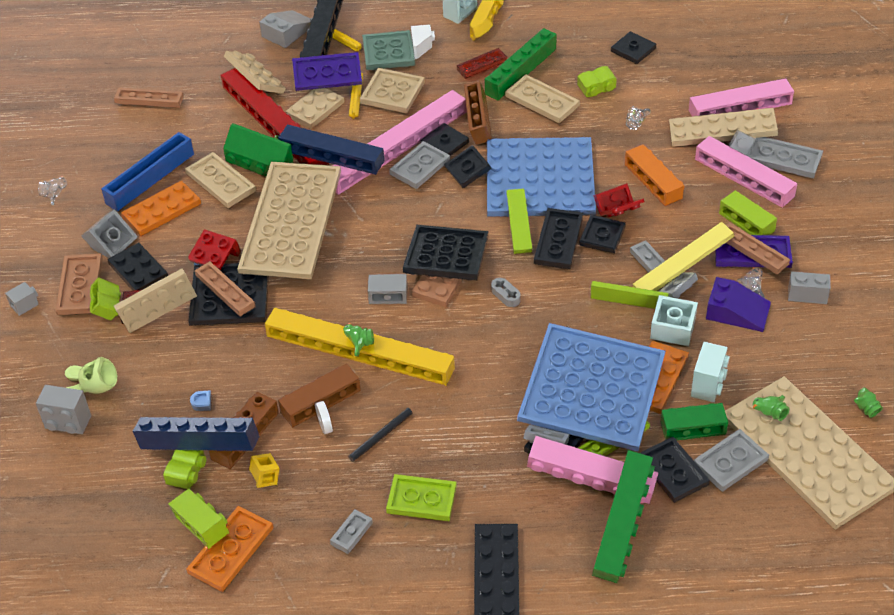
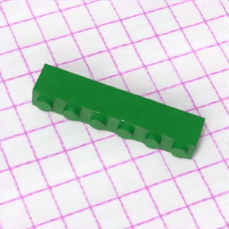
[484,28,557,101]
[592,450,655,583]

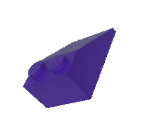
[706,277,771,332]

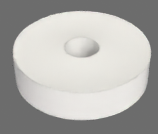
[315,401,333,435]

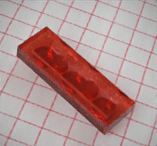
[457,48,507,79]

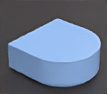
[190,390,212,411]

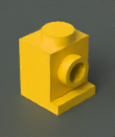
[249,453,280,488]

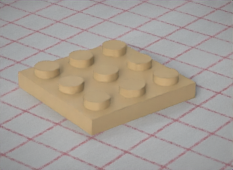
[360,68,425,113]

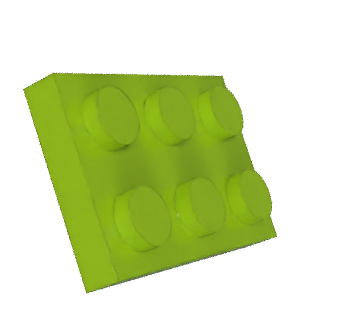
[386,474,457,521]

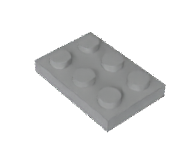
[389,141,450,189]
[694,429,769,492]

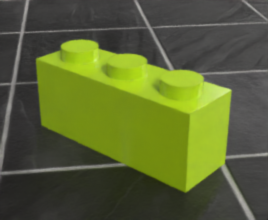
[719,190,777,235]
[168,488,229,549]

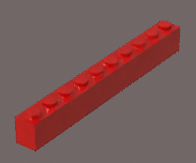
[221,68,329,166]

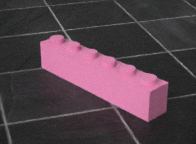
[689,79,794,117]
[695,136,797,208]
[527,436,658,504]

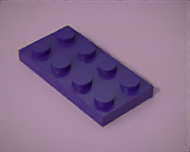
[292,52,362,91]
[715,235,793,268]

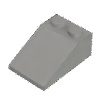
[259,10,311,48]

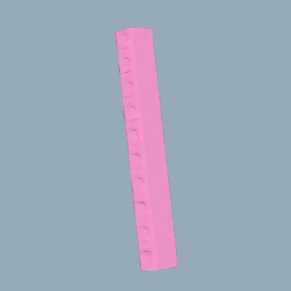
[333,90,467,195]

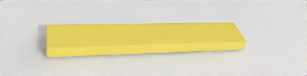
[633,222,734,291]

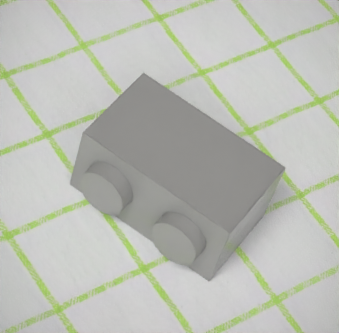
[788,271,831,304]
[368,274,408,304]

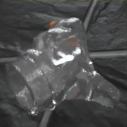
[626,106,651,130]
[38,176,67,205]
[737,267,765,298]

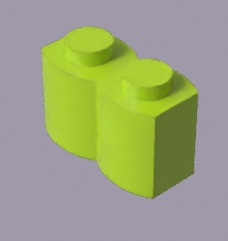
[577,66,617,97]
[90,277,121,320]
[163,450,206,489]

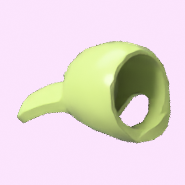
[65,357,117,394]

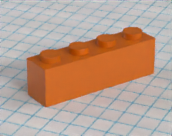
[625,144,684,206]

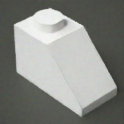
[411,25,435,59]

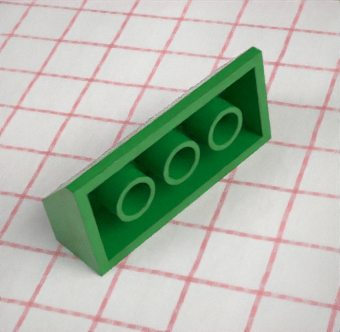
[223,123,293,176]

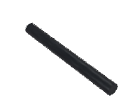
[348,408,413,462]

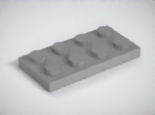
[746,137,823,179]

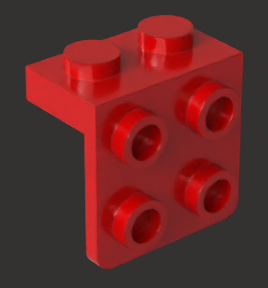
[593,183,645,218]
[188,229,241,270]

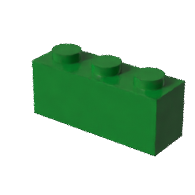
[660,403,728,441]

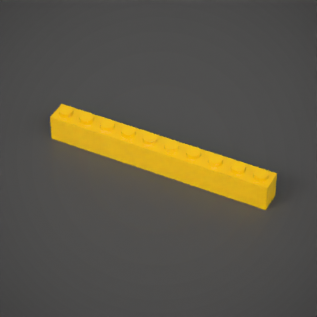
[265,308,455,386]

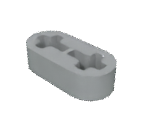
[491,278,520,307]

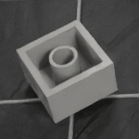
[36,385,91,434]

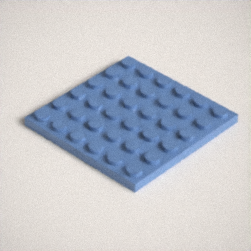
[487,137,596,217]
[517,323,665,451]

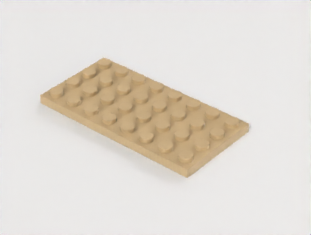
[237,162,341,279]
[725,376,894,530]

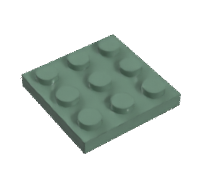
[362,30,415,70]

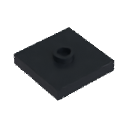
[611,31,657,64]
[420,123,469,156]
[444,145,492,189]
[579,215,626,254]

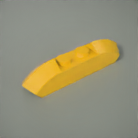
[470,0,504,41]

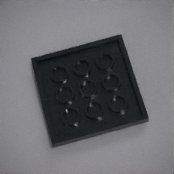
[403,224,489,280]
[188,263,269,326]

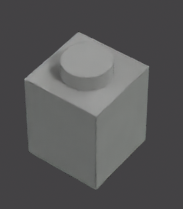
[729,129,755,155]
[5,282,39,316]

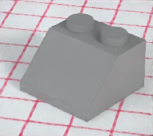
[81,209,138,258]

